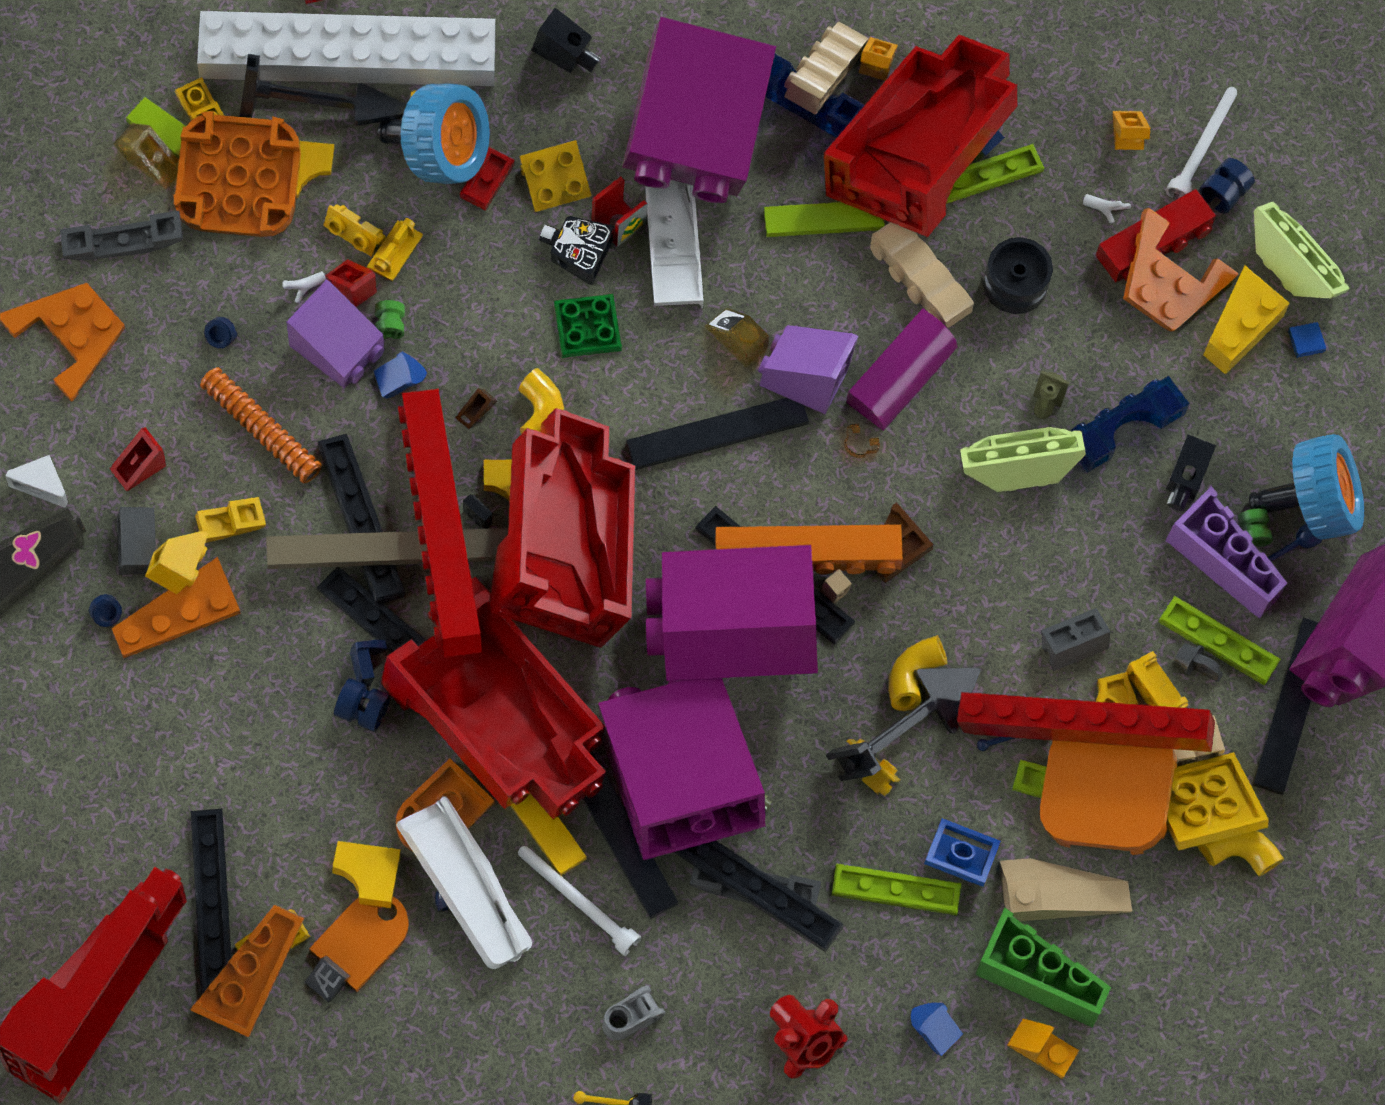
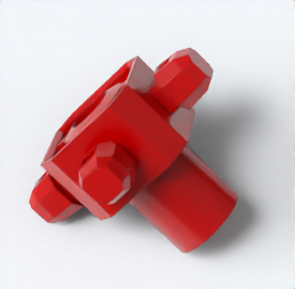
[770,995,848,1079]

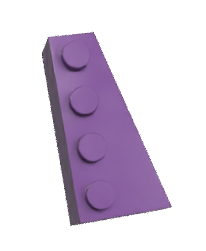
[1165,486,1287,619]

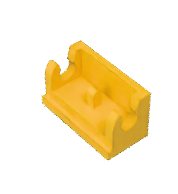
[1126,651,1189,708]

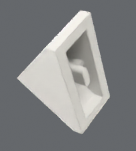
[6,455,68,508]

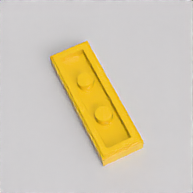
[510,794,587,876]

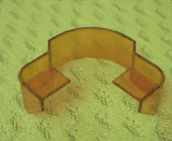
[844,423,880,458]

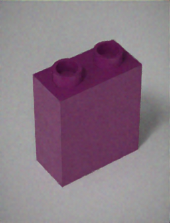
[622,17,776,203]
[1289,544,1385,707]
[646,545,818,681]
[598,678,766,860]

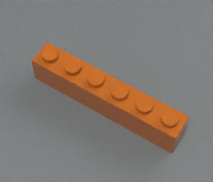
[715,524,903,575]

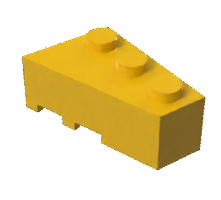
[1203,265,1290,375]

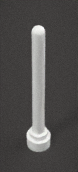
[1166,87,1237,198]
[518,846,641,956]

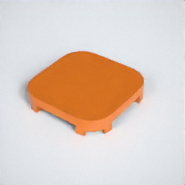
[173,111,301,237]
[1040,741,1177,855]

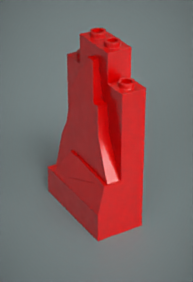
[824,35,1018,237]
[491,408,635,648]
[381,589,606,820]
[0,867,187,1104]

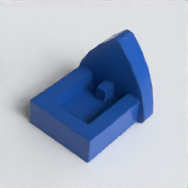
[374,351,427,399]
[911,1003,963,1056]

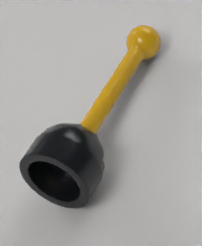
[573,1091,653,1105]

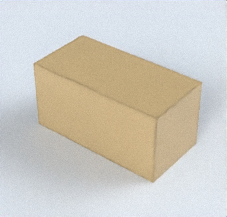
[820,569,852,604]

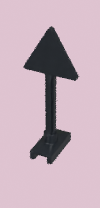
[240,54,407,126]
[826,668,980,781]

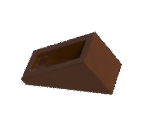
[455,388,497,429]

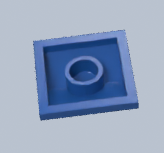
[924,818,1001,887]

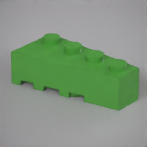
[975,908,1111,1028]

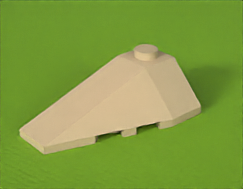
[999,858,1132,921]

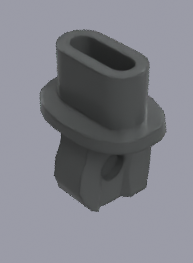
[1174,643,1223,682]

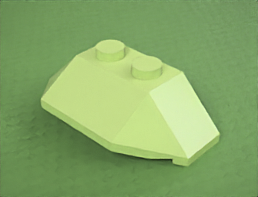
[1254,202,1350,299]
[960,427,1086,492]

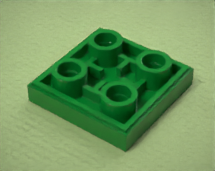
[554,294,622,358]

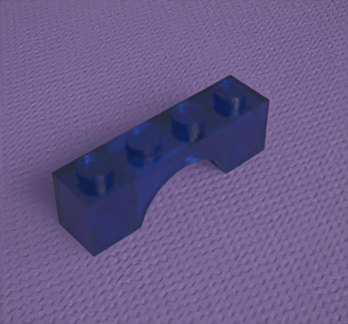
[765,54,865,138]
[1071,376,1190,473]

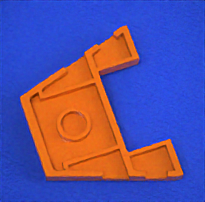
[1123,208,1238,332]
[0,283,125,402]

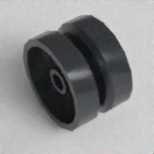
[983,237,1053,314]

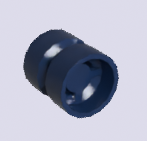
[1199,158,1255,214]
[334,678,391,732]

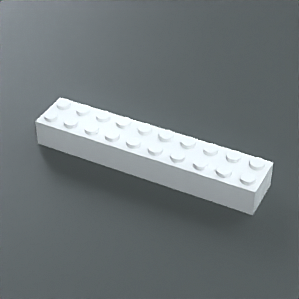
[197,11,495,86]

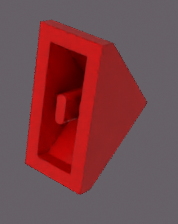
[325,259,377,307]
[109,427,166,491]

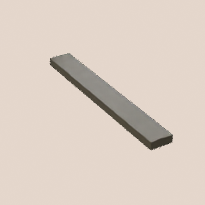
[266,528,508,569]

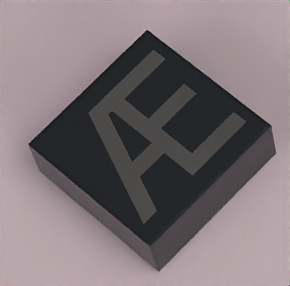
[463,494,492,529]
[305,956,350,1003]

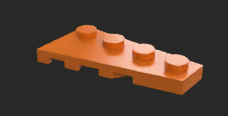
[112,557,241,658]
[190,905,305,1037]

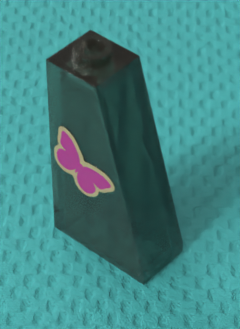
[0,508,86,619]

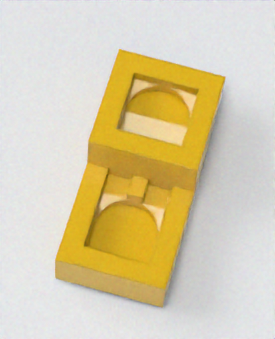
[195,497,266,543]

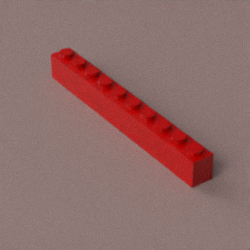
[398,389,482,657]

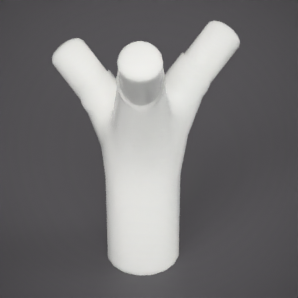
[1083,194,1131,224]
[282,271,326,303]

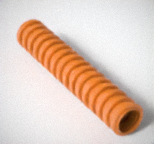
[200,367,322,483]

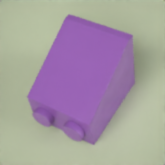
[287,279,384,388]
[758,325,858,414]

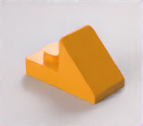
[859,37,898,81]
[1113,111,1151,150]
[1007,1018,1079,1079]

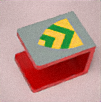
[591,176,648,247]

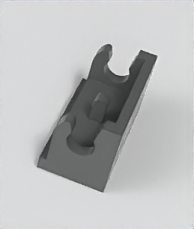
[117,507,156,575]
[1041,608,1111,671]

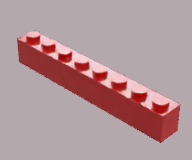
[957,692,1215,752]

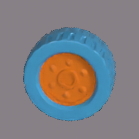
[377,83,490,184]
[1249,434,1364,540]

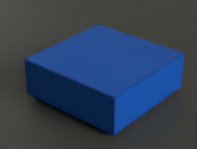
[1288,322,1326,358]

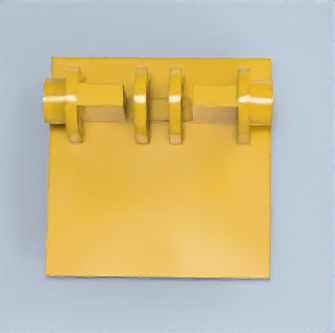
[519,140,592,212]

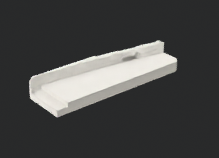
[645,180,704,308]
[396,796,532,969]

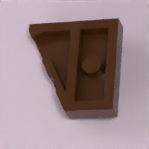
[874,502,934,583]

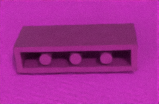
[846,308,958,431]

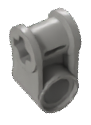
[602,985,666,1040]

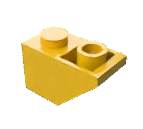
[145,531,208,594]

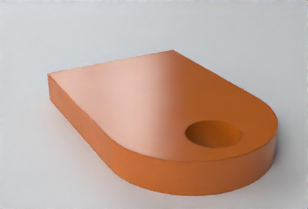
[396,758,495,852]
[309,896,409,992]

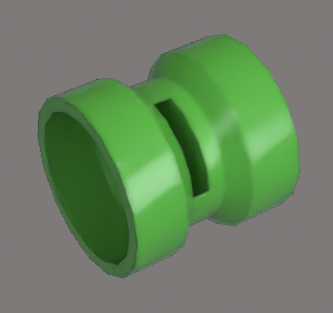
[375,300,405,339]
[1237,509,1273,547]

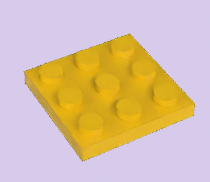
[1166,752,1269,851]

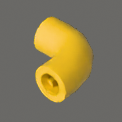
[518,368,565,434]
[888,635,947,711]
[1198,831,1284,877]

